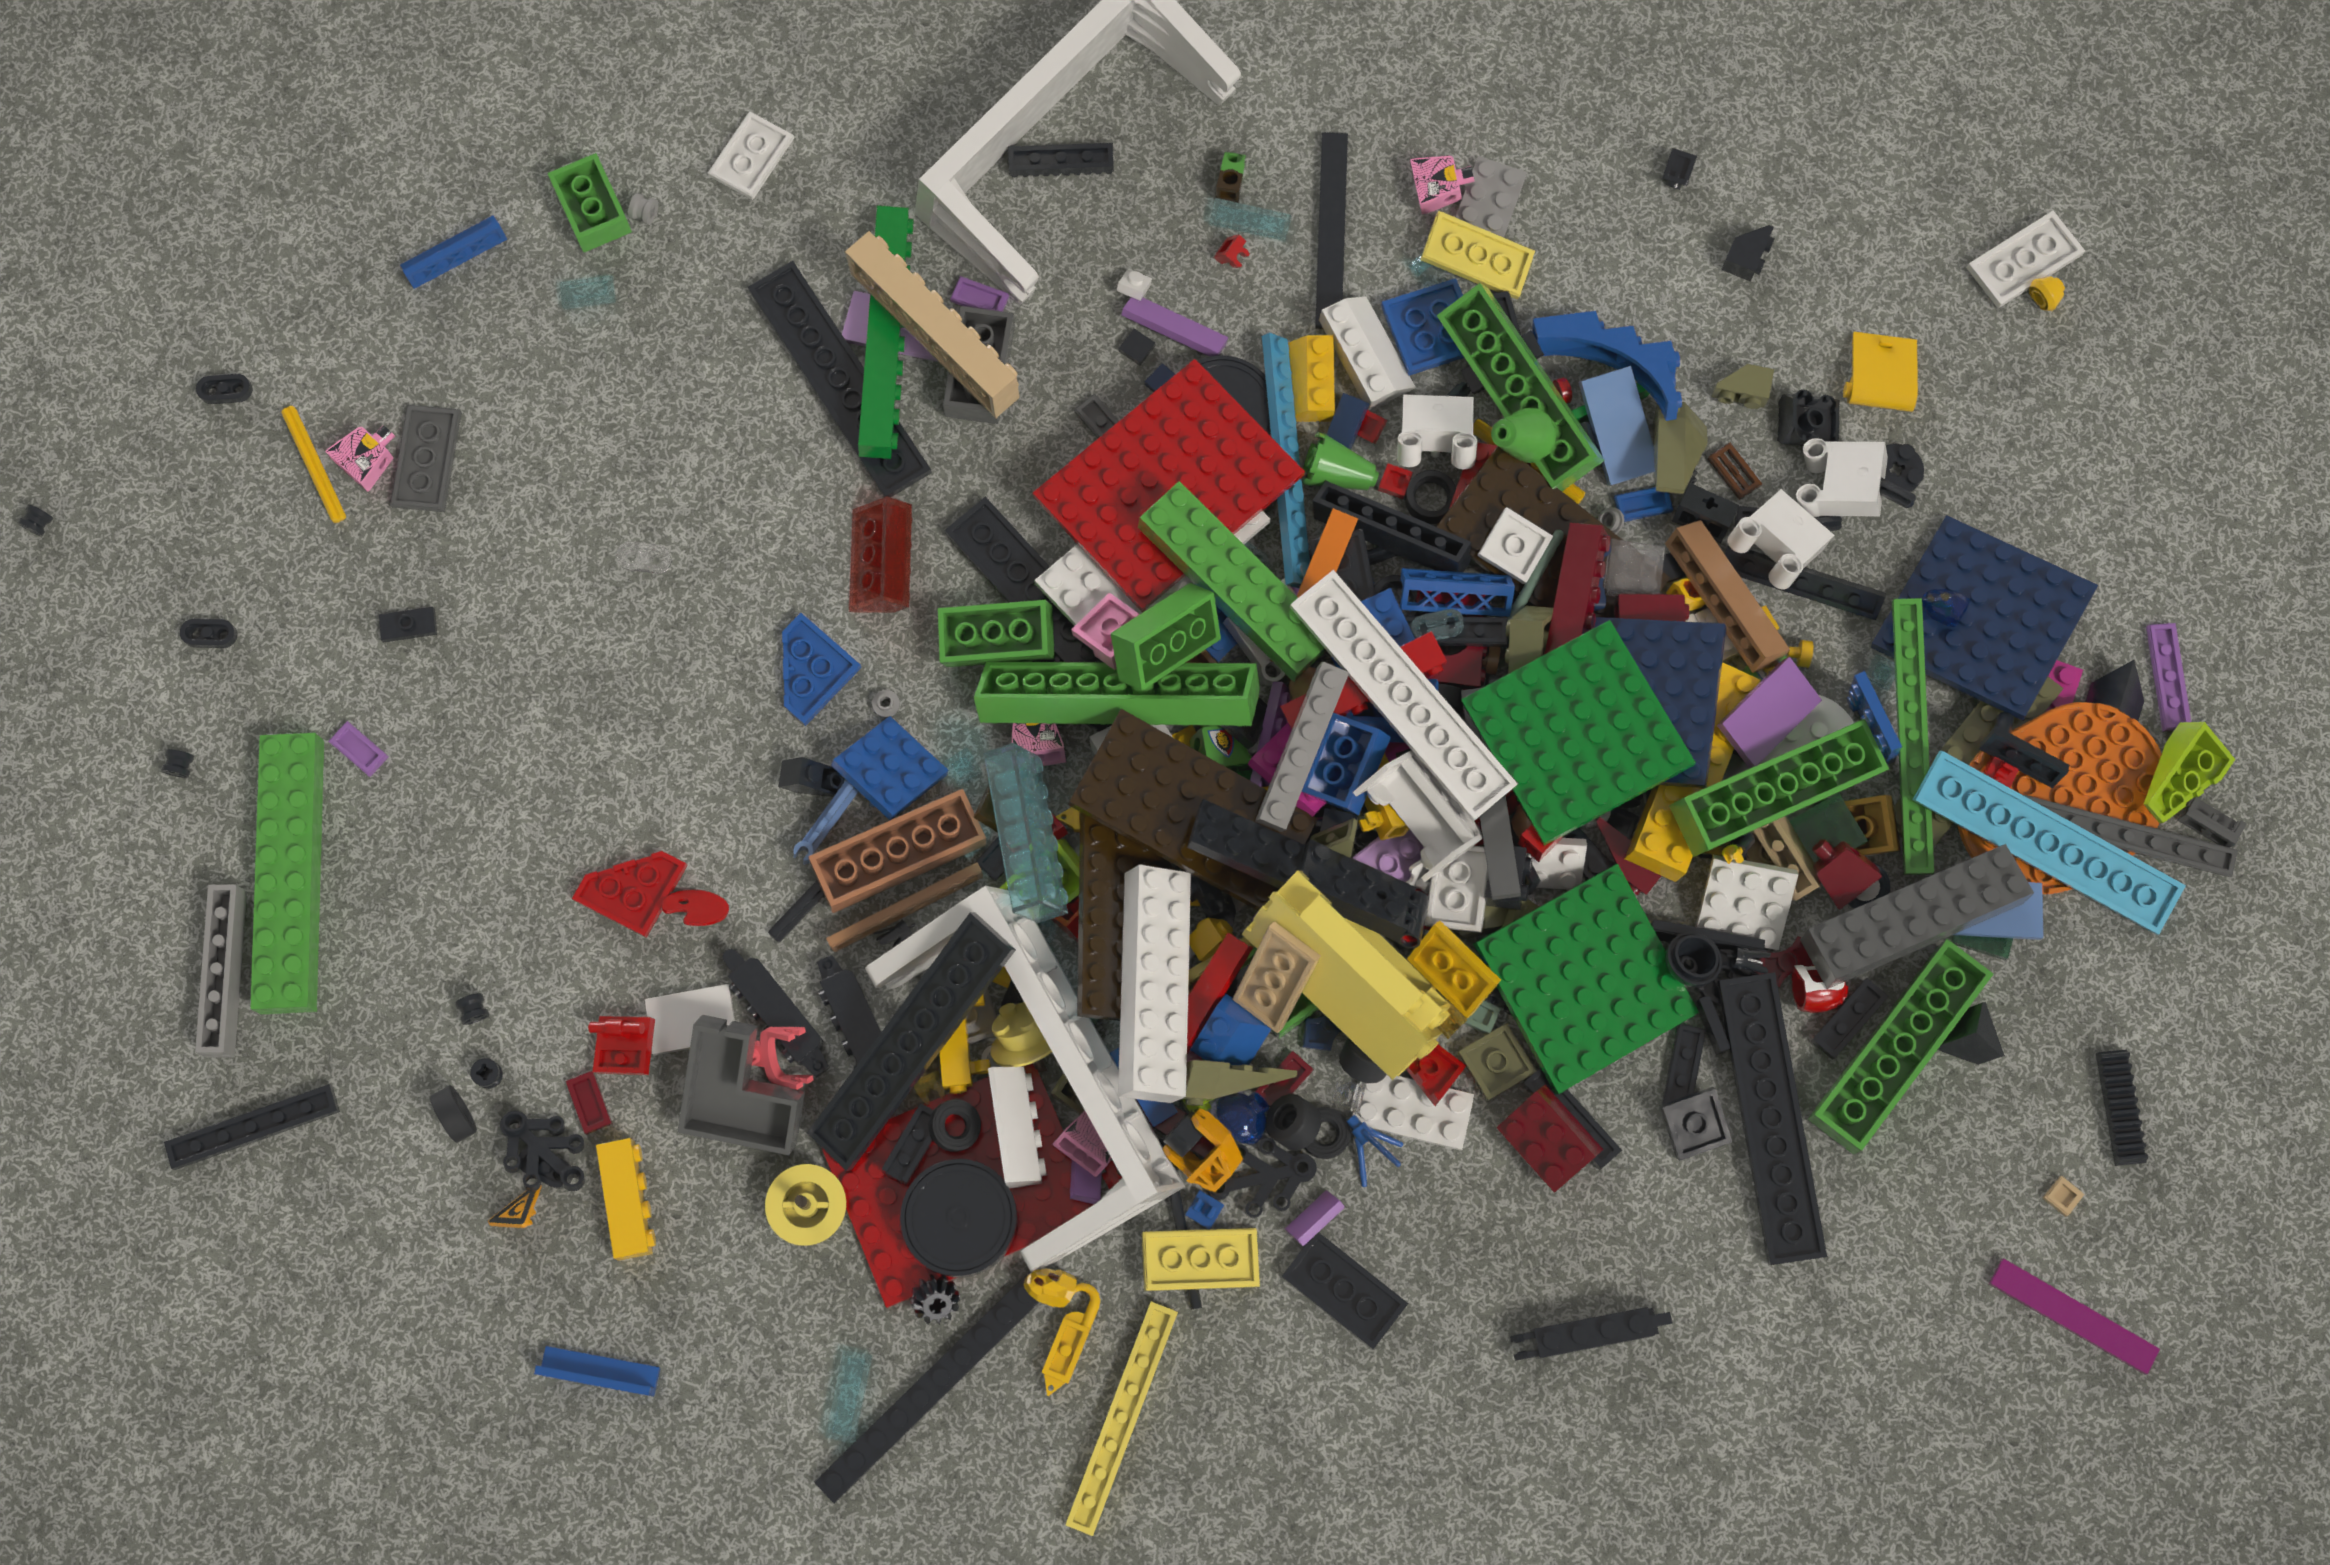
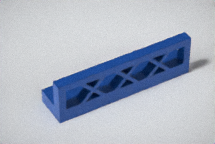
[400,215,507,289]
[1400,568,1515,617]
[534,1346,661,1397]

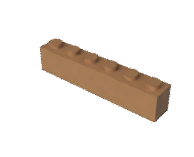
[1665,520,1790,673]

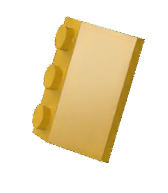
[1288,335,1335,422]

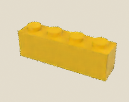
[596,1138,656,1261]

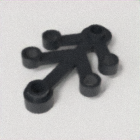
[500,1111,585,1192]
[1208,1138,1317,1218]

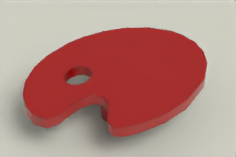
[662,890,729,926]

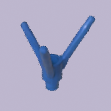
[1346,1115,1403,1187]

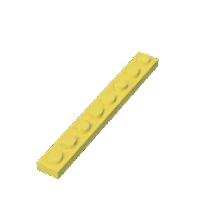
[1065,1302,1178,1536]

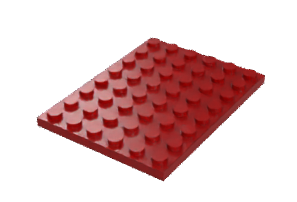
[1032,359,1305,612]
[822,1063,1095,1308]

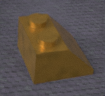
[1830,795,1900,856]

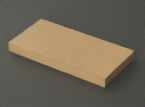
[1232,921,1321,1033]

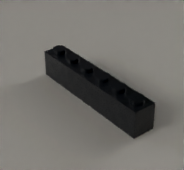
[1313,481,1471,572]

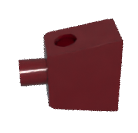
[1812,839,1882,910]

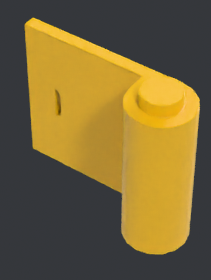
[1843,332,1918,412]

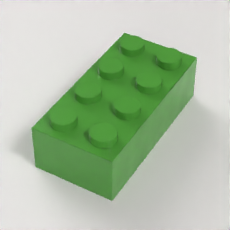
[1111,583,1221,691]
[938,600,1055,667]

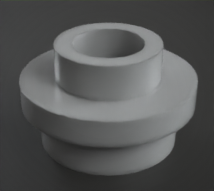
[1598,507,1624,534]
[872,690,900,718]

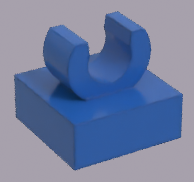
[1185,1190,1224,1230]

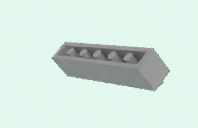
[1255,662,1349,832]
[195,885,247,1058]

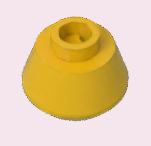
[2029,276,2065,311]

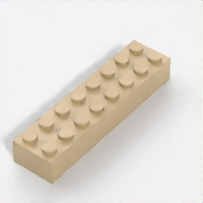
[845,231,1020,418]

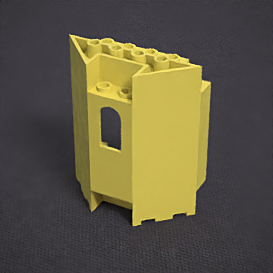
[1242,871,1451,1080]

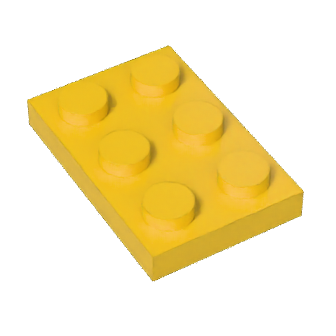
[1407,921,1501,1018]

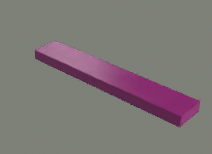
[1989,1259,2160,1375]

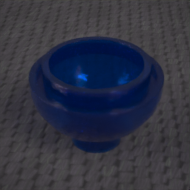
[1216,1092,1269,1145]

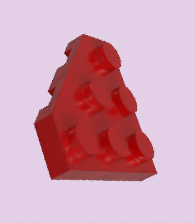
[572,851,688,938]

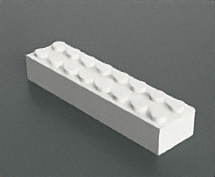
[1118,865,1191,1103]

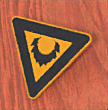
[488,1186,542,1228]

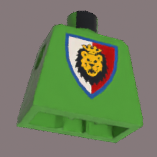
[1189,725,1251,772]

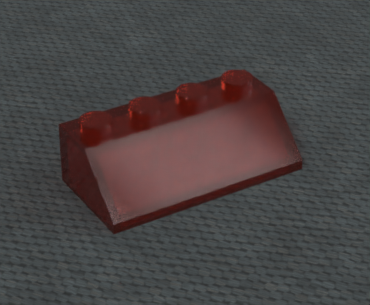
[849,496,912,613]

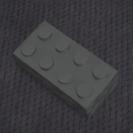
[943,306,1015,424]

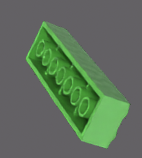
[1437,283,1605,491]
[1138,481,1327,682]
[1669,719,1889,857]
[1808,939,1994,1155]

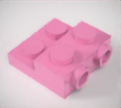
[1071,593,1140,670]

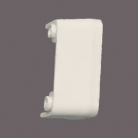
[1353,750,1483,882]

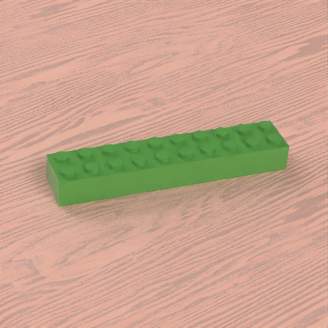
[974,662,1260,726]
[251,733,324,1015]

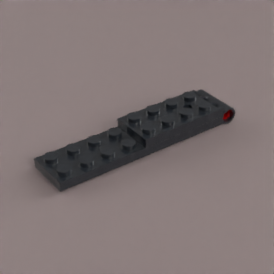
[1187,799,1429,949]

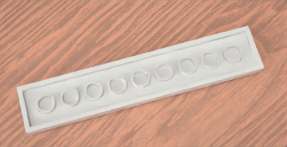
[1290,570,1517,821]

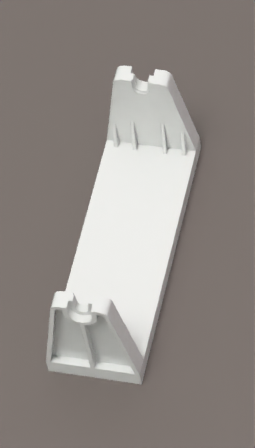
[915,0,1241,305]
[865,886,1185,1271]

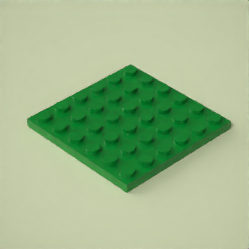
[1461,620,1695,846]
[1474,864,1699,1095]

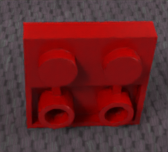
[588,1016,655,1075]

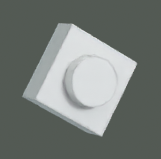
[1116,269,1152,301]

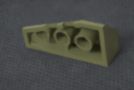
[1652,402,1708,494]
[1181,1060,1297,1106]

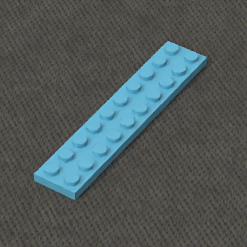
[1913,751,2186,935]

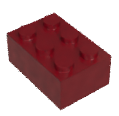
[1496,1085,1603,1193]

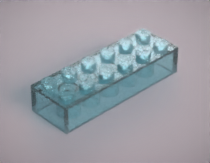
[984,743,1068,923]

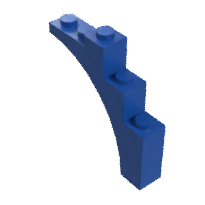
[1532,311,1682,421]

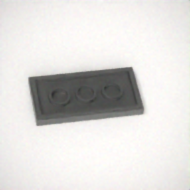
[390,405,462,512]

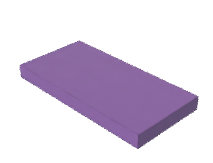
[1717,657,1822,769]

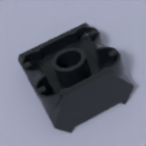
[1777,389,1840,446]

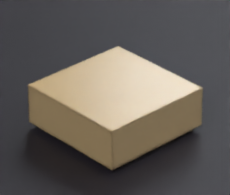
[2042,1176,2085,1217]

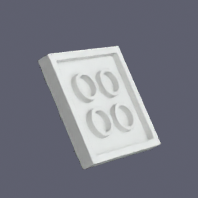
[1695,855,1798,950]

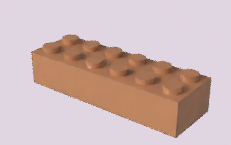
[808,789,986,913]

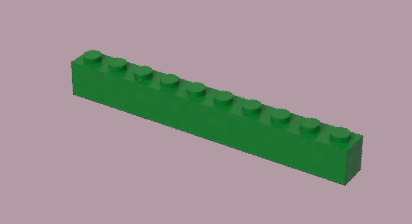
[858,206,914,459]

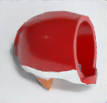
[1792,965,1849,1013]

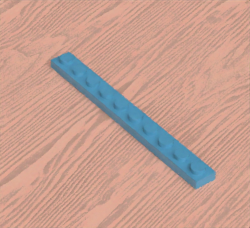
[1262,332,1310,589]

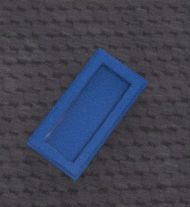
[1613,487,1673,522]

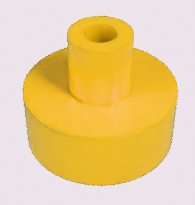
[1787,639,1813,668]

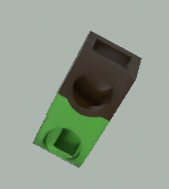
[1215,152,1246,205]

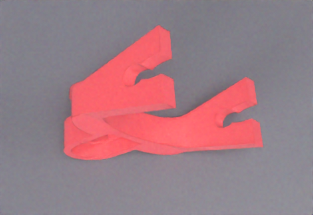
[752,1027,814,1090]

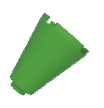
[1491,408,1556,463]
[1301,432,1379,491]

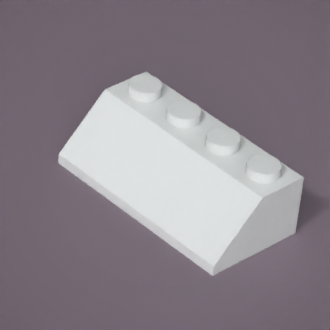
[1319,296,1416,411]
[988,1067,1047,1189]

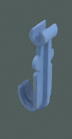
[793,780,875,865]

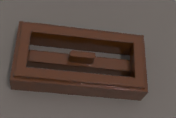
[1708,442,1762,501]

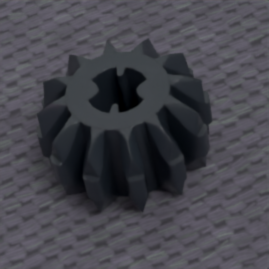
[910,1274,960,1325]

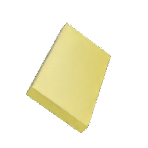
[1420,211,1535,299]
[1142,1228,1260,1291]

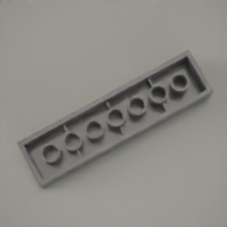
[1800,844,2034,989]

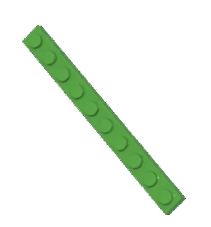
[1892,598,1934,875]

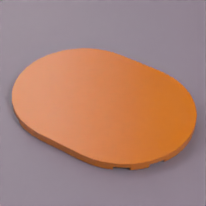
[1958,702,2162,895]

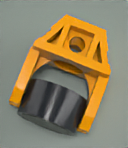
[1162,1108,1243,1192]

